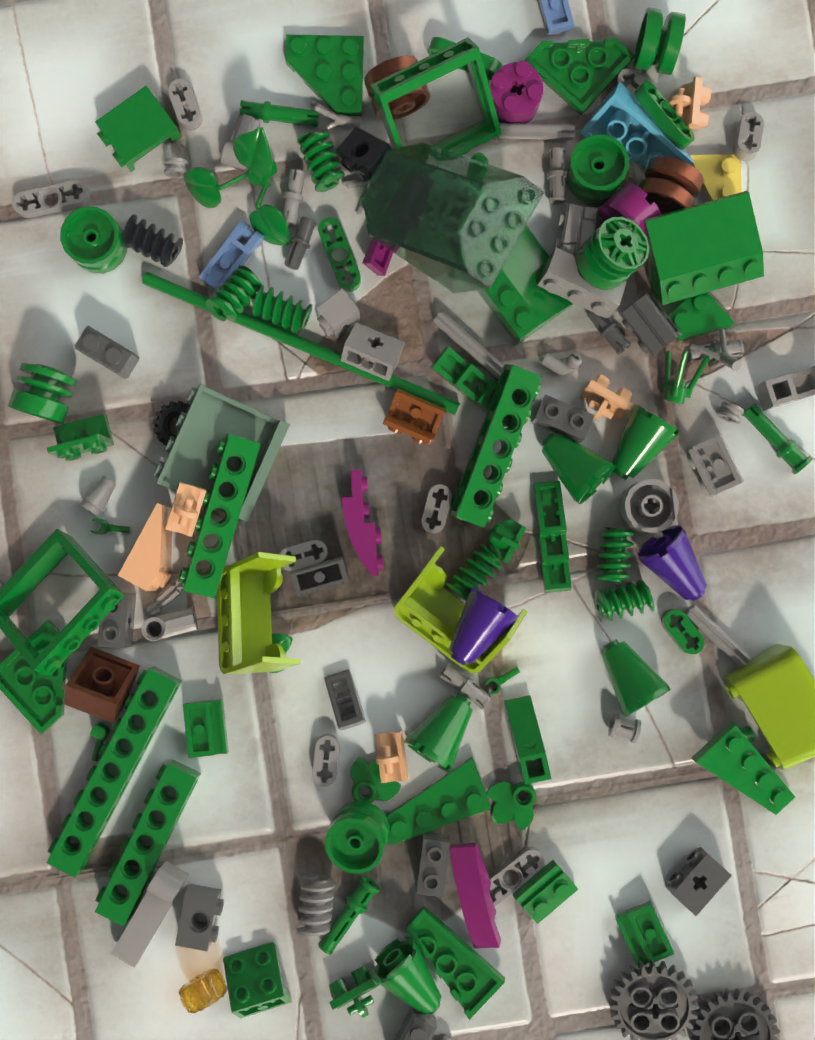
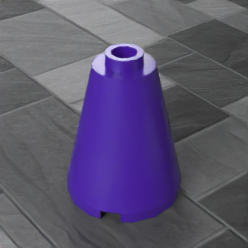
[637,525,707,601]
[449,587,519,665]

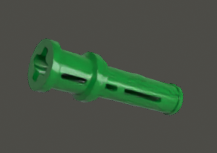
[742,403,813,475]
[318,875,381,955]

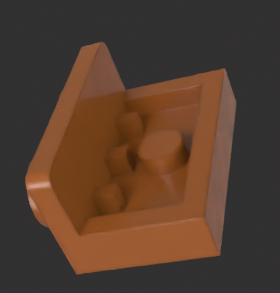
[383,389,446,444]

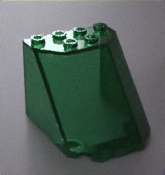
[360,143,544,293]

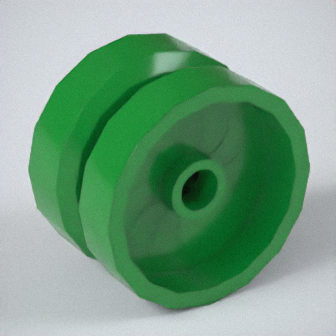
[633,7,686,75]
[567,135,629,205]
[60,206,127,274]
[325,801,390,874]

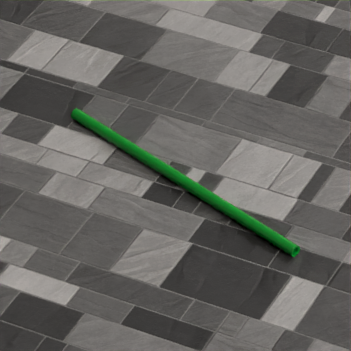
[142,272,460,415]

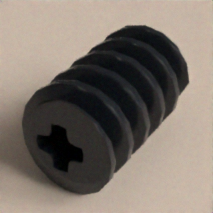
[122,214,183,267]

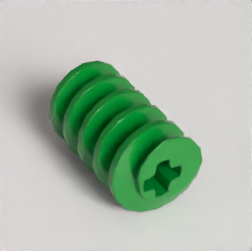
[297,131,345,192]
[206,265,262,321]
[252,285,313,333]
[595,527,635,583]
[445,543,502,600]
[594,580,654,623]

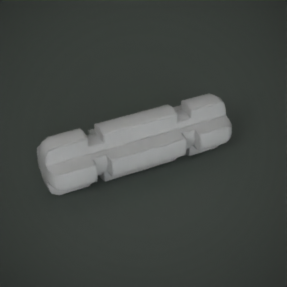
[145,575,182,616]

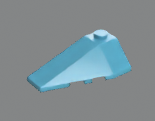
[580,82,694,168]

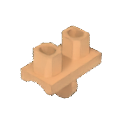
[668,77,711,130]
[580,374,632,421]
[165,482,206,537]
[375,731,409,783]

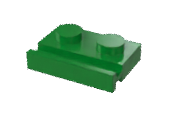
[183,699,229,758]
[512,860,578,924]
[615,901,675,969]

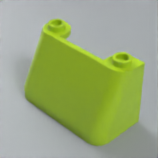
[723,644,815,770]

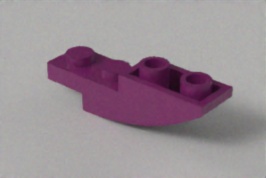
[341,470,383,576]

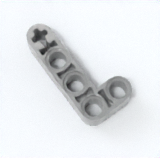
[111,861,189,968]

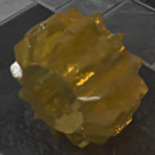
[178,969,228,1013]

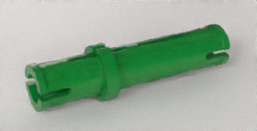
[240,100,320,127]

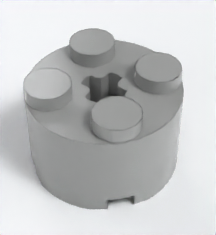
[619,479,679,534]

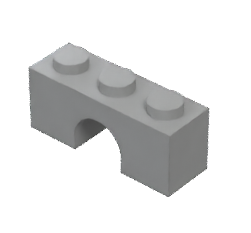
[537,247,627,318]
[755,366,815,411]

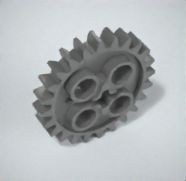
[608,960,699,1040]
[690,988,780,1040]

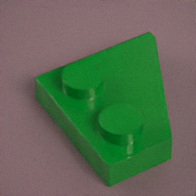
[668,293,735,342]

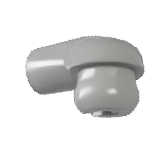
[541,353,582,375]

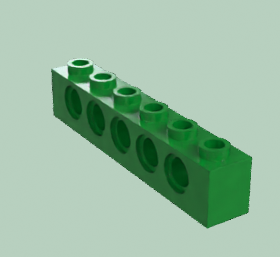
[448,364,542,528]
[178,433,261,599]
[95,760,201,927]

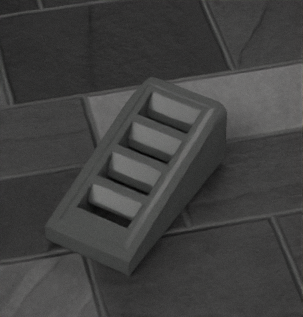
[324,669,366,730]

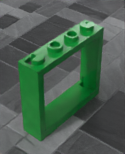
[370,37,502,179]
[0,529,125,676]

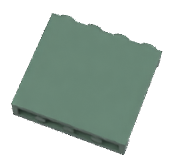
[153,384,290,522]

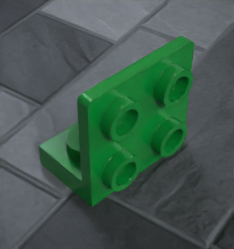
[47,414,114,461]
[223,942,292,1019]

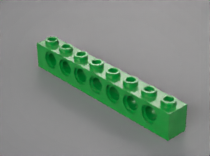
[46,666,182,878]

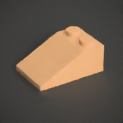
[118,503,172,591]

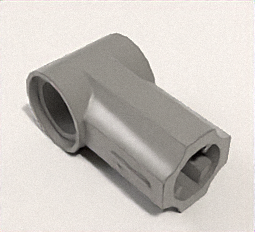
[221,114,260,172]
[141,607,198,641]

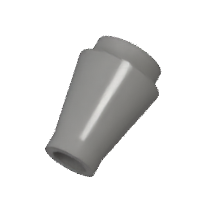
[79,476,116,516]

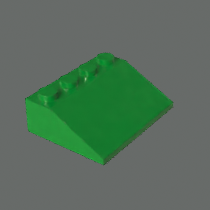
[644,191,764,305]
[456,216,574,345]

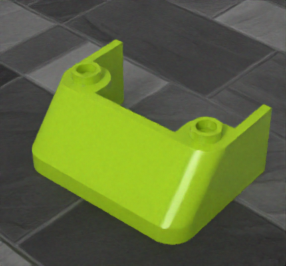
[394,546,528,673]
[217,552,300,674]

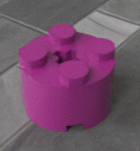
[490,61,543,123]
[598,183,661,234]

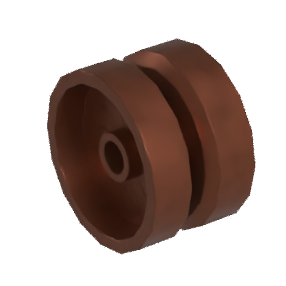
[364,56,430,120]
[638,156,704,215]

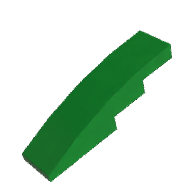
[430,347,532,428]
[533,481,572,593]

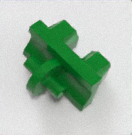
[329,966,380,1018]

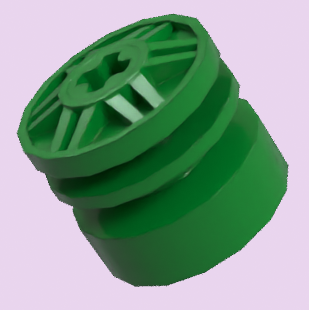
[576,217,649,290]
[8,363,77,424]

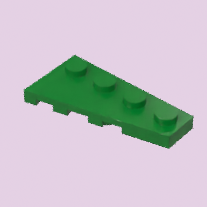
[691,721,795,815]
[386,757,491,845]
[406,906,505,1020]

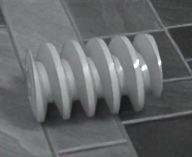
[296,874,336,936]

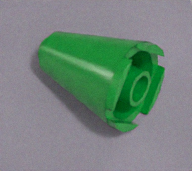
[612,403,680,480]
[541,433,615,504]
[602,639,671,717]
[404,694,473,772]
[370,936,441,1015]

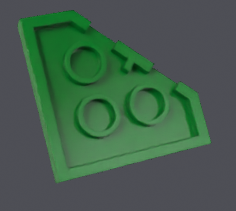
[285,34,364,116]
[524,38,635,115]
[0,620,67,734]

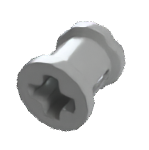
[608,713,641,743]

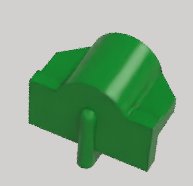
[488,519,526,563]

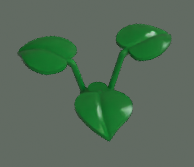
[184,127,291,245]

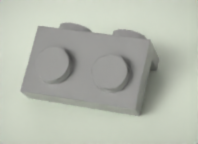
[687,434,744,497]

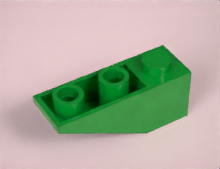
[504,695,552,785]

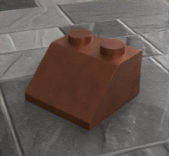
[64,647,140,724]

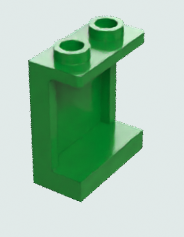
[95,86,182,172]

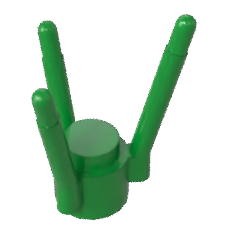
[662,348,714,404]

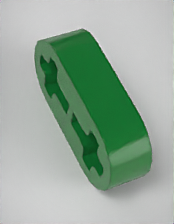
[661,609,704,655]

